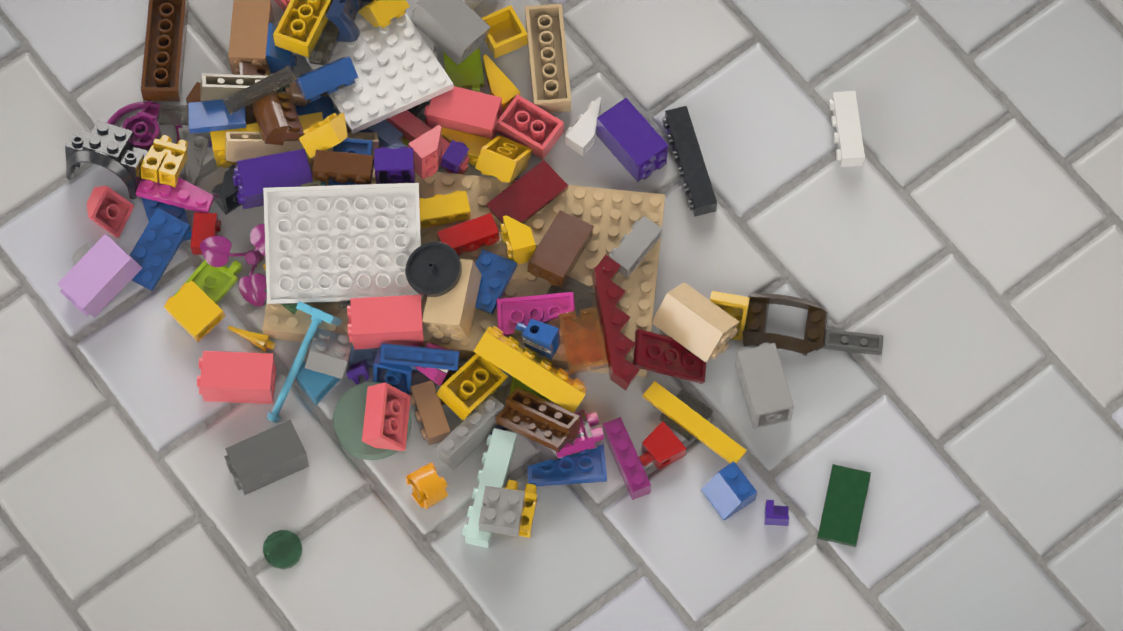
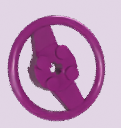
[107,101,183,151]

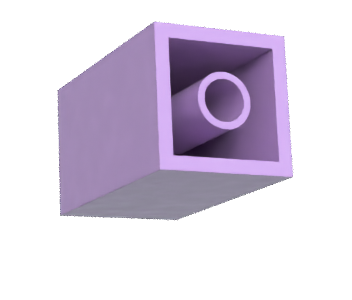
[58,234,142,318]

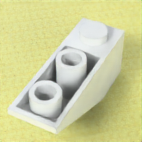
[564,97,601,156]

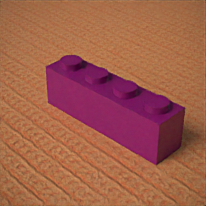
[602,417,651,500]

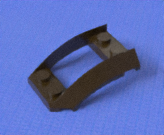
[742,293,828,356]

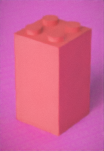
[424,86,502,141]
[347,295,424,349]
[197,351,277,404]

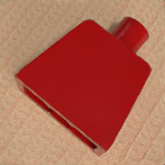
[639,421,686,469]

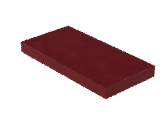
[486,160,569,224]
[633,329,706,384]

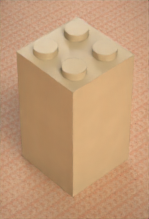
[422,259,482,341]
[651,282,739,363]

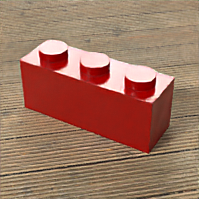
[437,213,499,256]

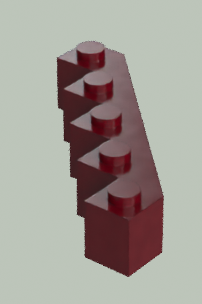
[591,254,640,391]

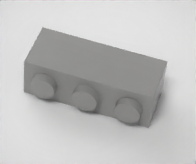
[609,216,662,278]

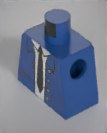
[514,319,560,360]

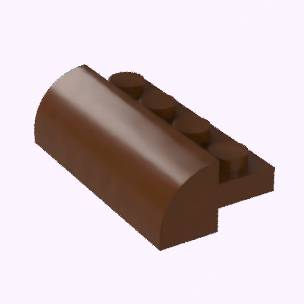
[251,86,304,145]
[495,387,581,452]

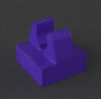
[346,359,370,384]

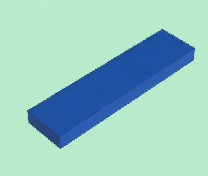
[380,343,460,371]

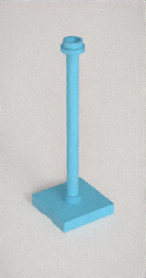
[267,301,342,423]

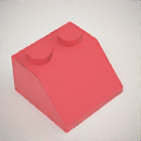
[408,125,442,180]

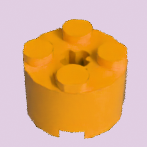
[405,462,448,510]

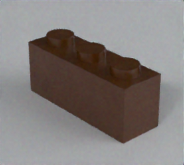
[313,150,374,185]

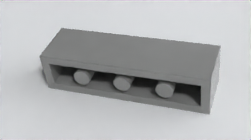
[436,395,504,470]

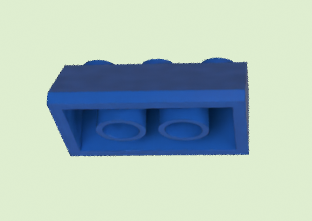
[293,57,359,102]

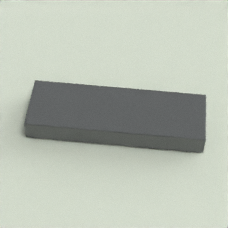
[824,329,884,355]

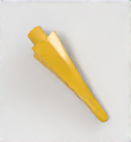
[227,326,276,352]

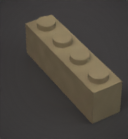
[200,73,278,104]

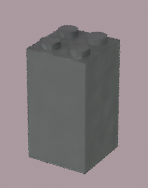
[224,420,309,495]

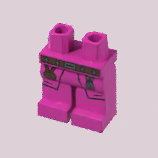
[556,409,604,458]

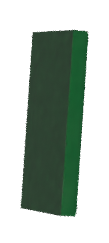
[817,464,871,547]

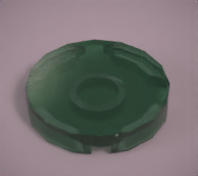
[263,530,303,570]

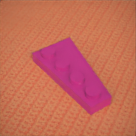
[136,177,214,213]
[497,292,575,336]

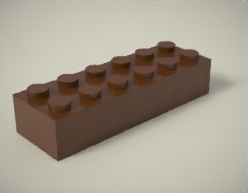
[141,0,189,102]

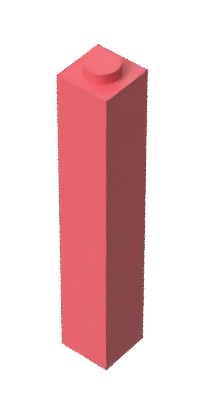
[386,110,469,174]

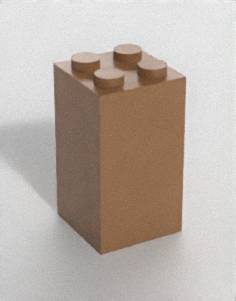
[228,0,274,75]

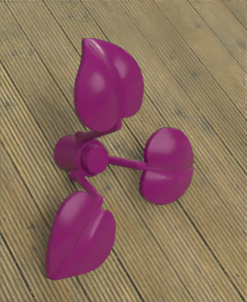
[200,223,267,307]

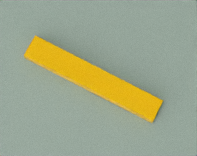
[642,381,747,464]

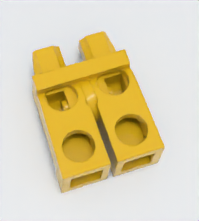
[140,135,188,187]
[503,480,537,538]

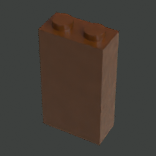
[527,210,594,287]

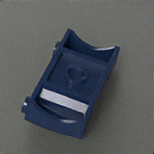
[326,0,374,42]

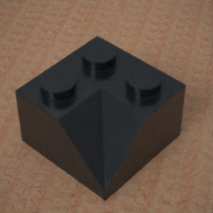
[211,165,242,215]

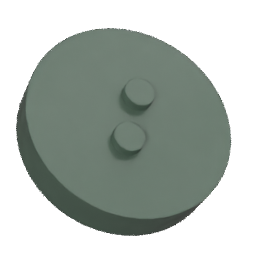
[333,382,412,460]

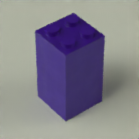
[596,98,668,182]
[232,149,313,210]

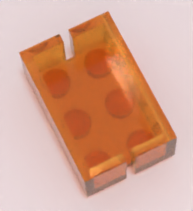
[558,307,608,374]

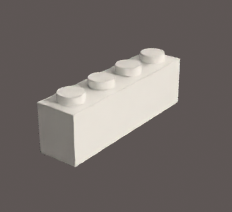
[829,91,865,167]

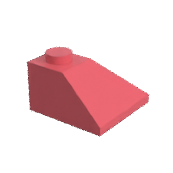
[86,186,134,238]

